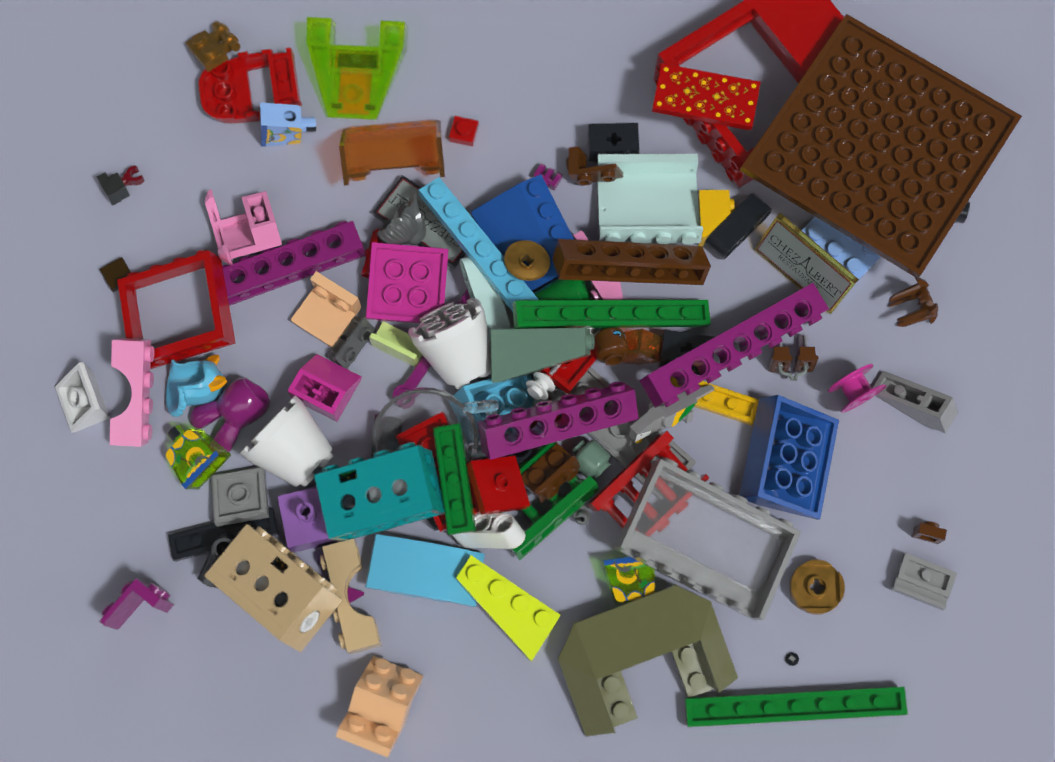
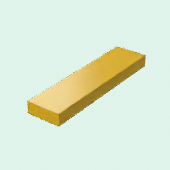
[670,377,759,426]

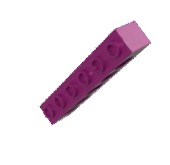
[222,221,366,306]
[477,381,639,460]

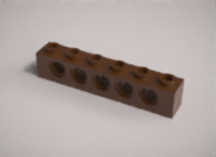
[552,239,711,285]

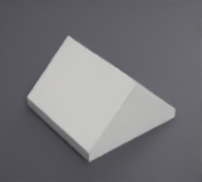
[55,362,110,433]

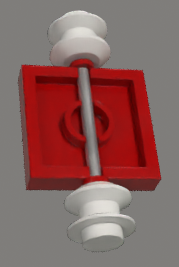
[526,328,600,400]

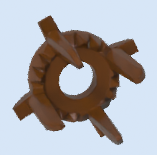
[889,278,938,327]

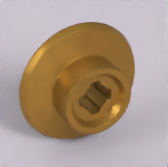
[504,240,550,281]

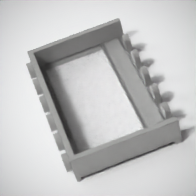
[613,458,801,620]

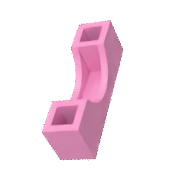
[110,338,154,447]

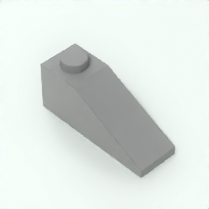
[873,371,958,433]

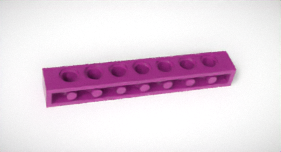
[639,283,829,408]

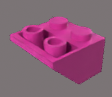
[287,354,362,422]

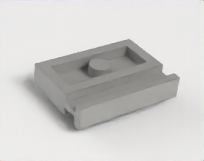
[891,553,957,610]

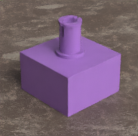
[278,487,342,553]

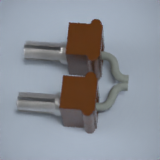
[768,335,819,381]

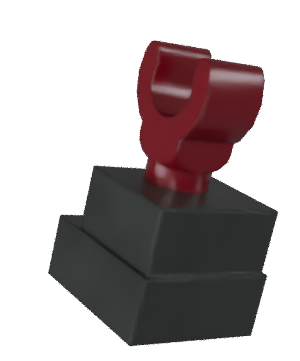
[96,165,145,205]

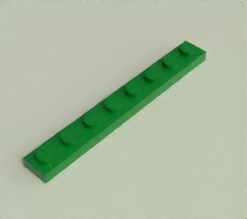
[512,300,711,329]
[684,687,908,727]

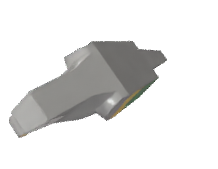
[629,385,714,444]

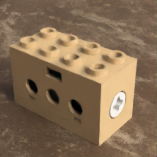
[204,524,342,652]

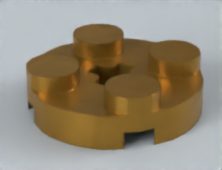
[789,560,845,615]

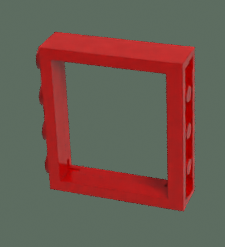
[117,250,236,370]

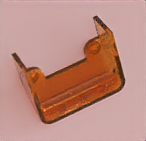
[339,120,445,186]

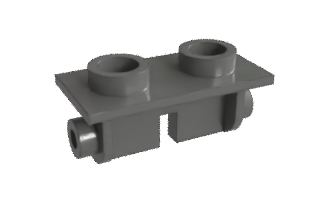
[328,316,376,369]

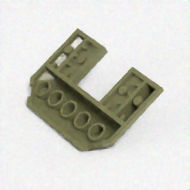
[558,585,738,737]

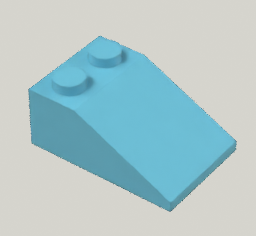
[451,374,533,445]

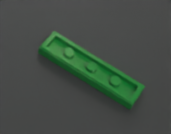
[433,423,476,535]

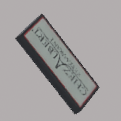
[373,175,466,269]

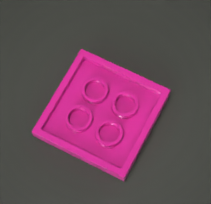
[366,242,448,324]

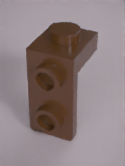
[566,146,623,186]

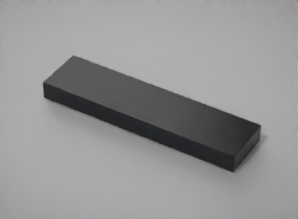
[168,508,279,562]

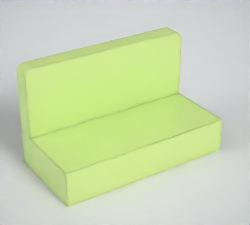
[369,321,422,367]

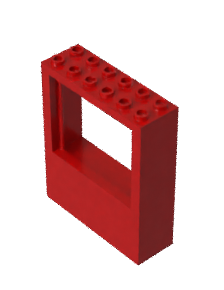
[654,0,844,188]

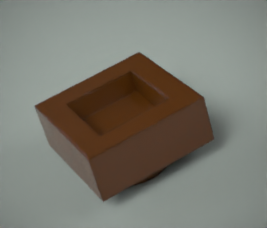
[912,521,947,544]

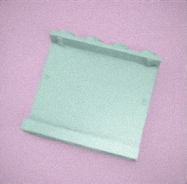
[597,154,703,245]

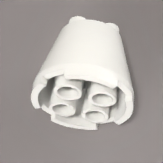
[408,298,492,389]
[240,395,334,487]

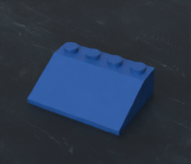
[470,174,574,293]
[739,395,839,520]

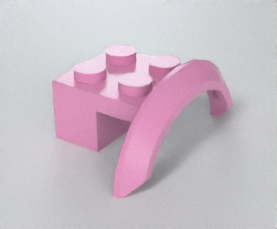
[205,189,282,265]

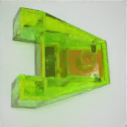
[306,17,408,120]

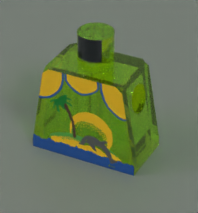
[166,425,231,490]
[602,557,655,605]

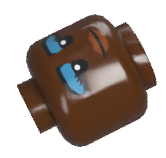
[594,327,629,366]

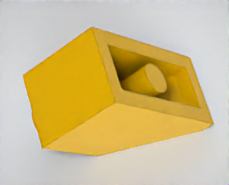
[698,190,734,246]

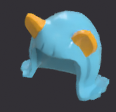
[166,355,227,417]

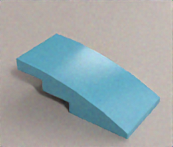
[365,534,485,607]

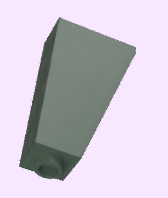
[491,328,595,383]

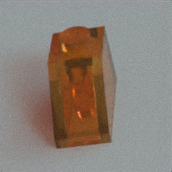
[622,328,663,365]

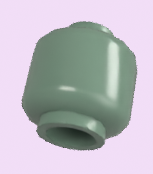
[572,440,610,479]

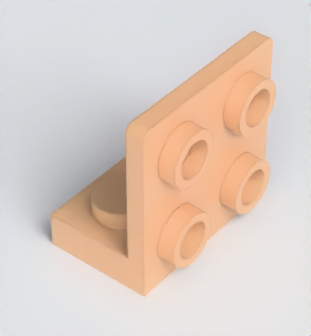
[291,271,362,347]

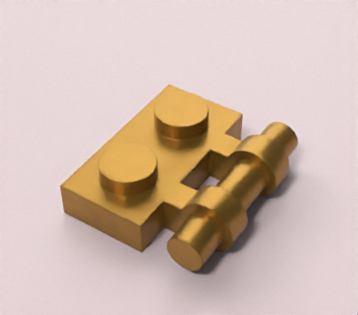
[185,21,241,72]

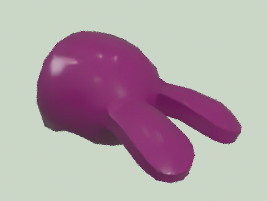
[190,377,270,457]

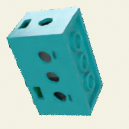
[314,443,445,541]

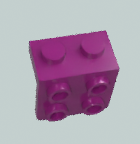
[100,578,174,630]

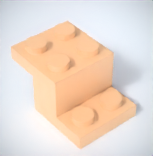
[336,656,424,758]

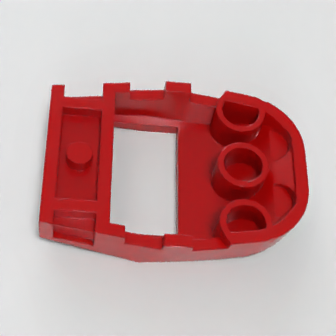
[199,47,302,124]

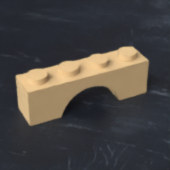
[320,538,382,655]

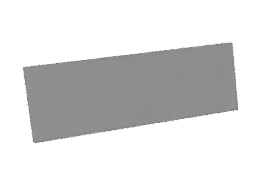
[549,367,696,501]

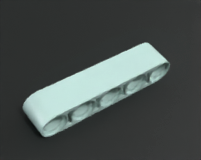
[460,257,511,346]

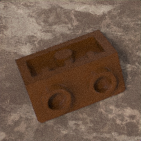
[522,443,580,503]

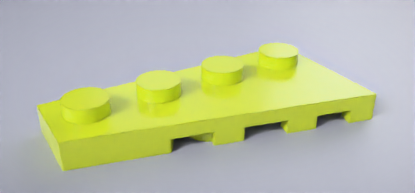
[455,555,561,661]

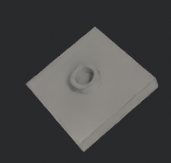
[211,467,269,527]

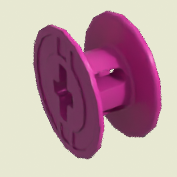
[827,363,887,413]

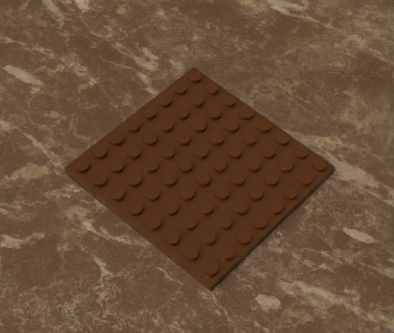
[740,14,1022,279]

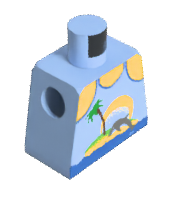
[260,103,316,146]

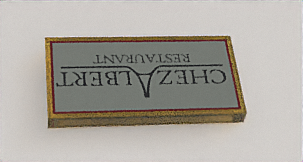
[754,213,859,314]

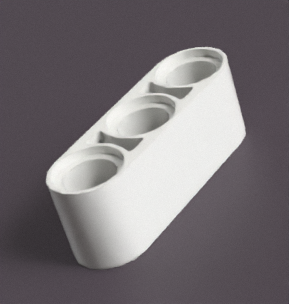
[452,513,525,549]

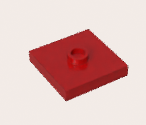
[466,456,531,515]

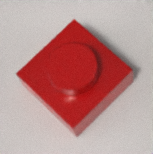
[449,116,479,147]

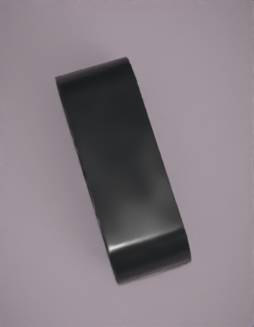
[705,193,772,260]

